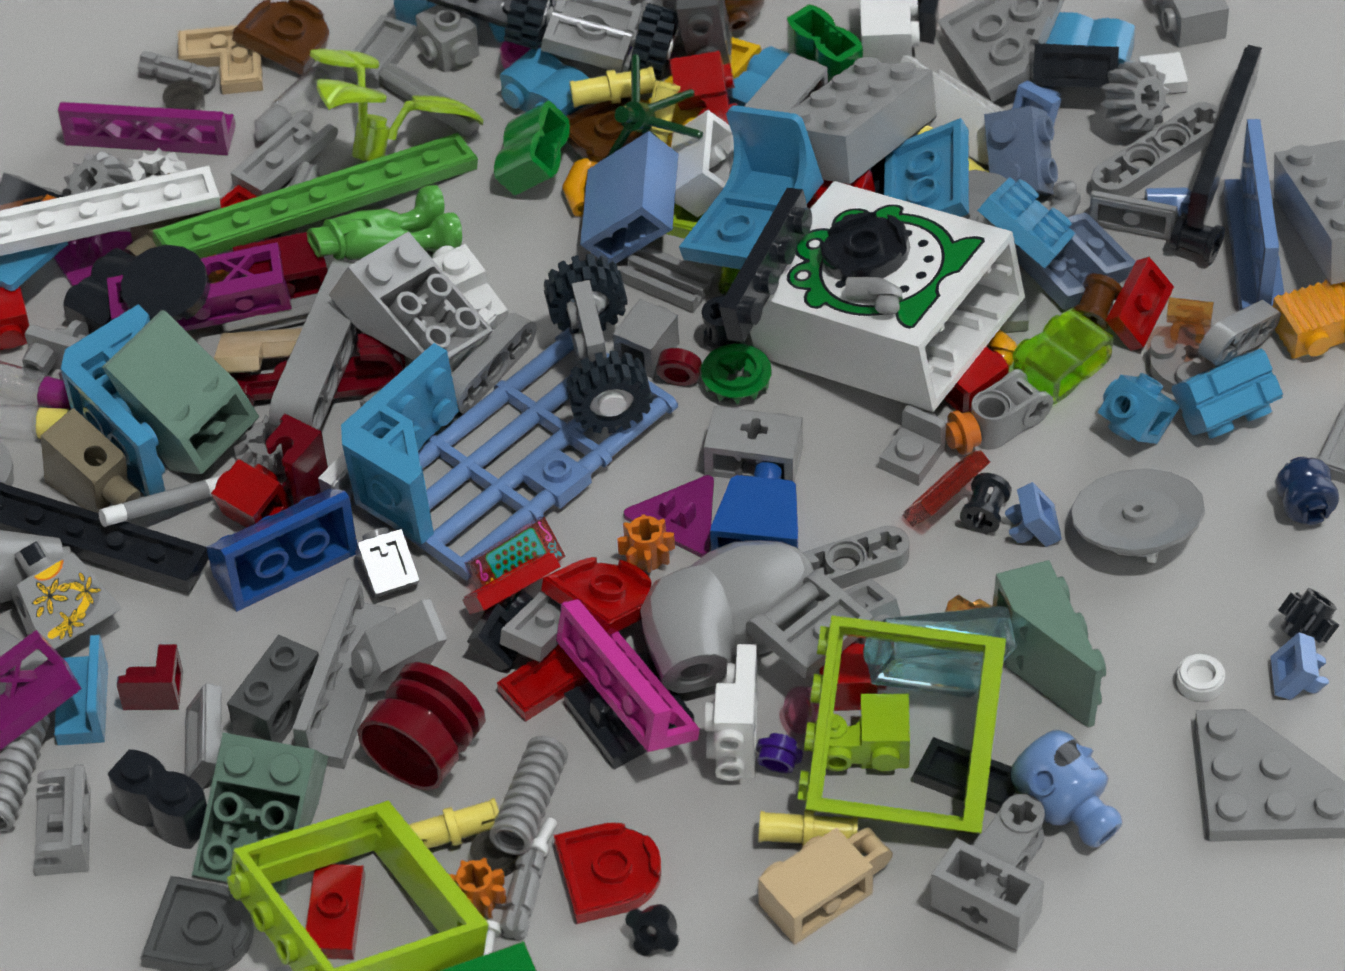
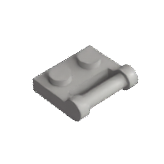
[746,570,874,679]

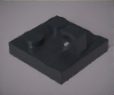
[564,651,695,770]

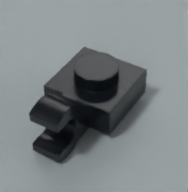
[467,589,533,671]

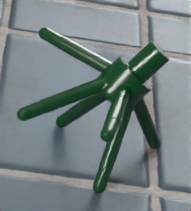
[606,54,703,158]

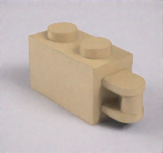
[758,827,893,945]

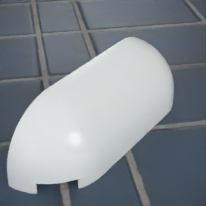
[900,55,1004,165]

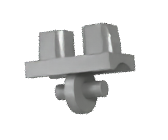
[22,320,89,380]

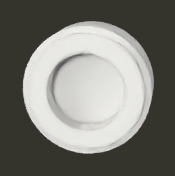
[1176,654,1225,702]

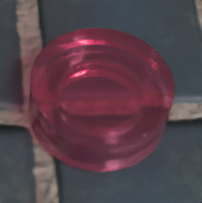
[783,686,819,734]

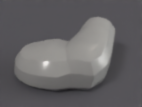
[640,540,818,693]

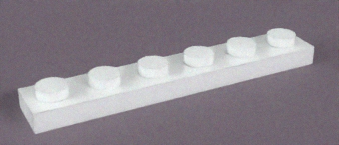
[0,166,221,256]

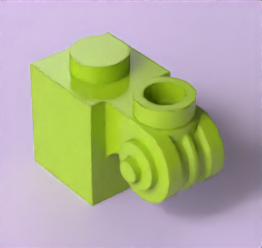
[815,694,910,771]

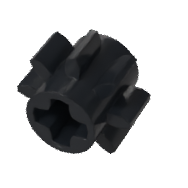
[1278,588,1339,643]

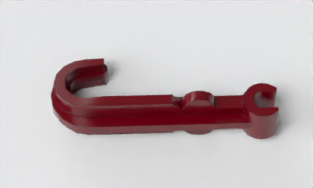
[229,334,406,406]

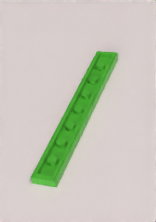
[153,133,478,258]

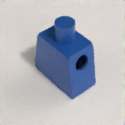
[710,462,799,551]

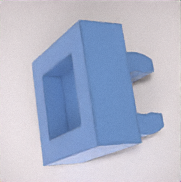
[1012,80,1061,126]
[1005,482,1062,547]
[1270,632,1329,700]

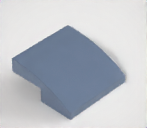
[1015,212,1136,310]

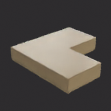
[178,25,263,95]
[214,328,302,373]

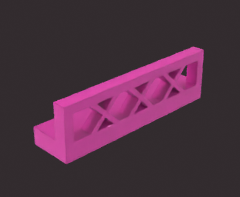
[556,599,700,752]

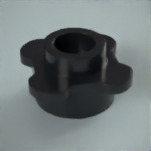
[625,904,679,956]

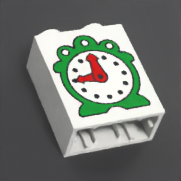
[750,181,1025,412]

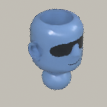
[1010,730,1123,848]

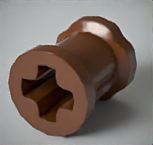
[1071,273,1122,332]

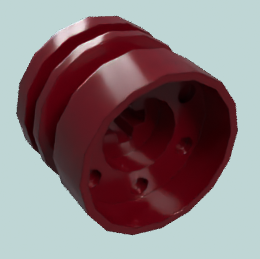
[357,662,486,791]

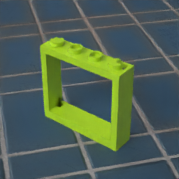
[797,615,1006,835]
[227,800,489,971]

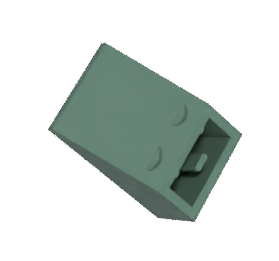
[102,310,259,474]
[990,560,1106,727]
[192,732,329,894]

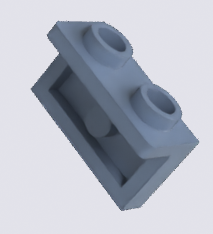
[984,106,1058,196]

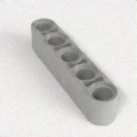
[269,261,362,430]

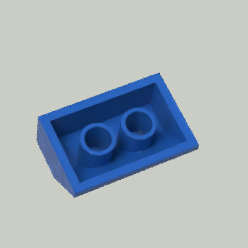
[206,489,357,612]

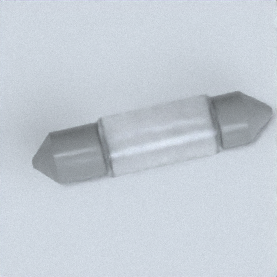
[254,62,344,142]

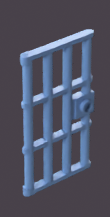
[391,327,678,580]

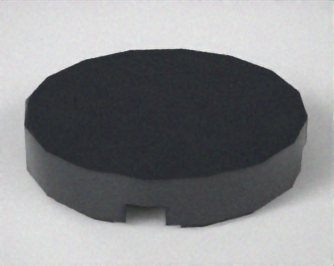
[820,212,911,282]
[121,245,210,321]

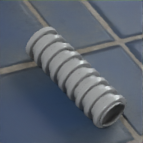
[0,716,50,831]
[489,736,568,855]

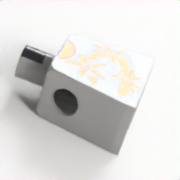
[10,540,122,653]

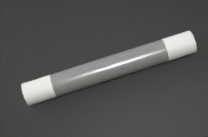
[99,475,221,527]

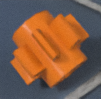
[617,514,675,573]
[449,857,506,919]

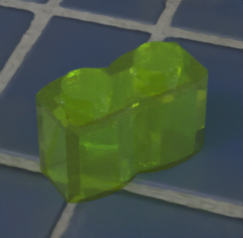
[1013,309,1114,404]

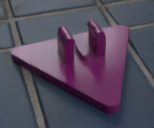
[53,231,133,286]
[624,475,714,558]

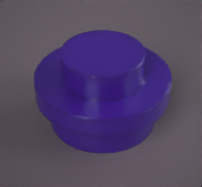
[755,733,804,773]

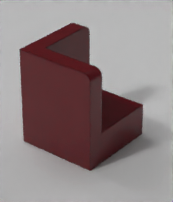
[116,644,183,710]

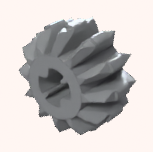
[1100,61,1171,133]
[62,150,135,196]

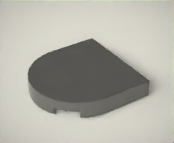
[140,876,254,971]

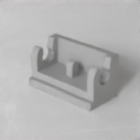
[33,764,91,876]

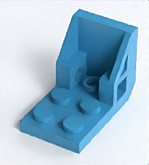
[61,304,165,496]
[341,343,459,545]

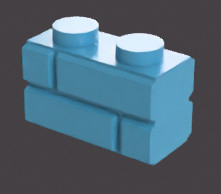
[1171,348,1283,439]

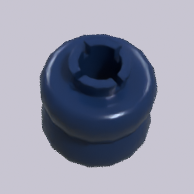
[1275,457,1340,525]

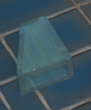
[863,606,1017,698]

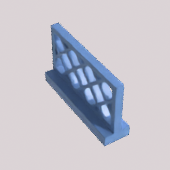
[1223,119,1284,310]

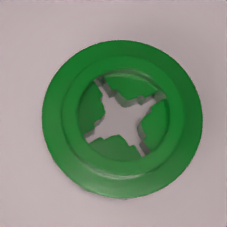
[701,344,772,405]

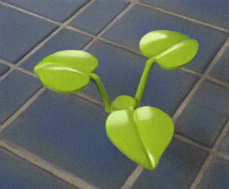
[309,49,484,161]

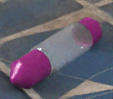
[0,360,71,410]

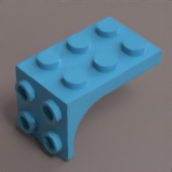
[679,105,823,269]

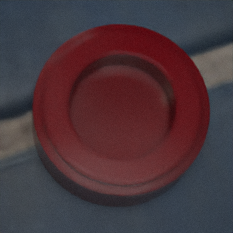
[656,348,702,386]

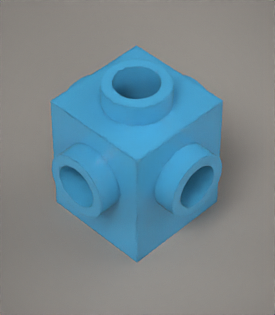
[1098,373,1180,444]

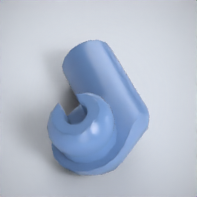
[1144,187,1192,216]

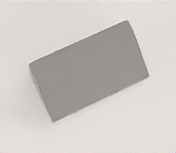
[1089,190,1179,240]

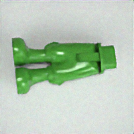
[307,185,462,260]

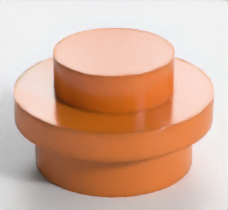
[945,410,982,455]

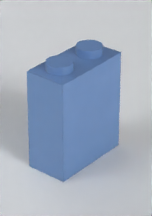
[580,131,678,264]

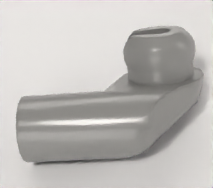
[1045,180,1081,217]
[845,277,903,315]

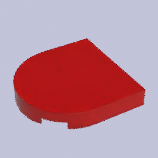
[541,557,652,636]
[554,822,662,924]

